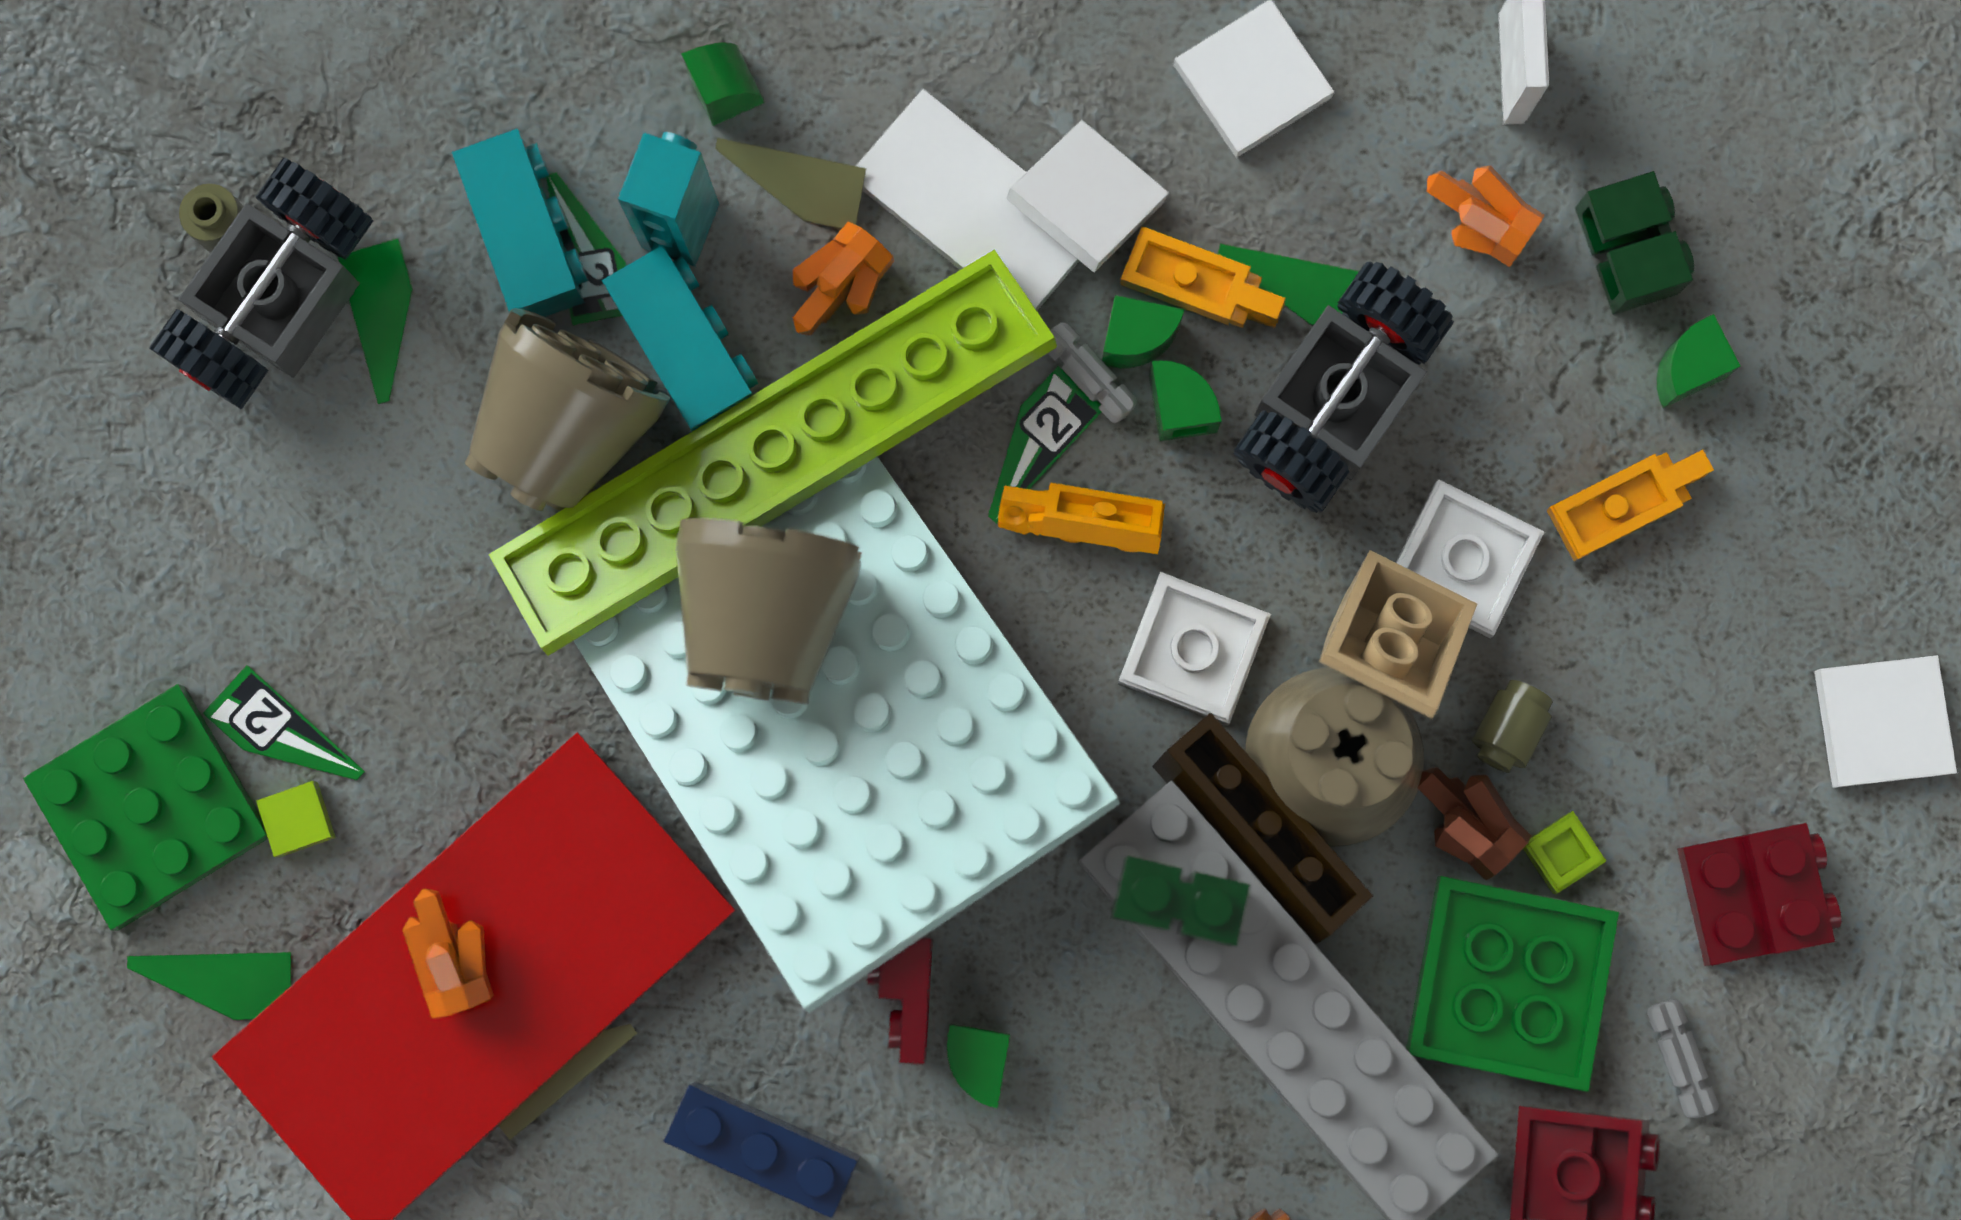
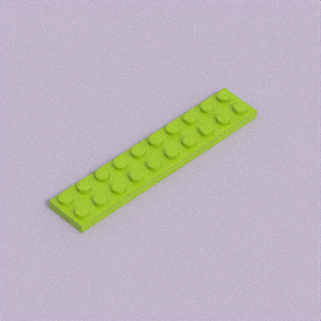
[488,249,1057,656]

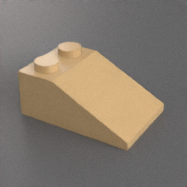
[1319,550,1477,718]

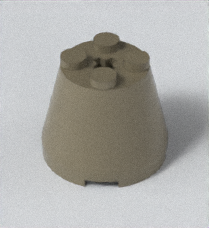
[465,308,670,511]
[676,518,862,704]
[1245,668,1424,847]

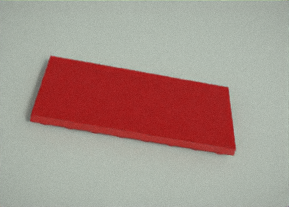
[212,732,737,1220]

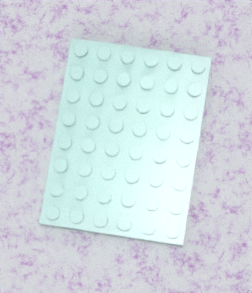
[574,457,1120,1013]

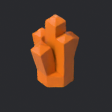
[1427,165,1545,267]
[793,222,894,336]
[402,888,494,1018]

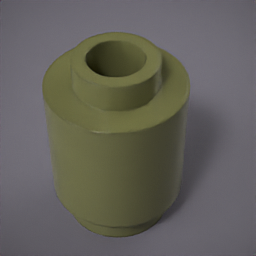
[179,184,244,253]
[1472,680,1553,773]

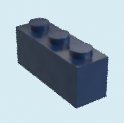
[663,1082,860,1218]

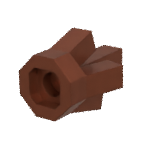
[1417,767,1532,881]

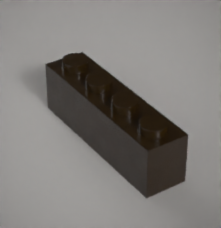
[1152,712,1374,945]

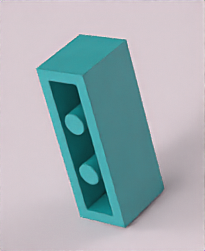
[451,128,588,317]
[618,132,719,267]
[602,245,759,431]

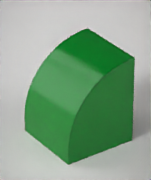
[681,42,765,126]
[1102,295,1184,368]
[1657,314,1741,408]
[1149,360,1222,442]
[947,1024,1010,1109]

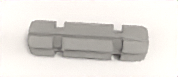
[1048,322,1137,423]
[1647,999,1719,1119]

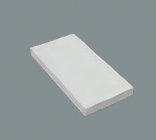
[856,89,1079,311]

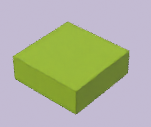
[256,781,336,858]
[1523,811,1607,894]

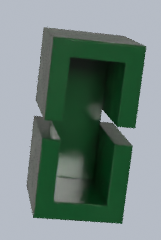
[1575,171,1694,315]
[1110,856,1250,947]

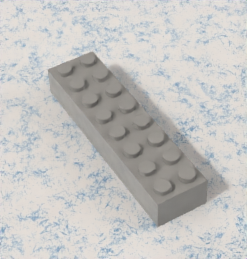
[1078,780,1498,1220]

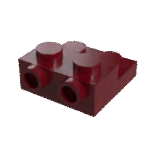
[1677,823,1842,966]
[867,938,933,1064]
[1510,1106,1660,1220]

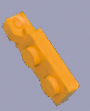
[1120,227,1286,328]
[1546,450,1714,562]
[998,482,1165,555]

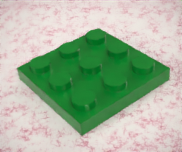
[23,684,268,931]
[1406,876,1619,1092]

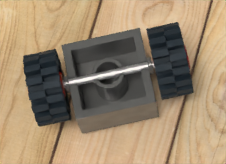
[149,158,373,410]
[1233,262,1454,513]

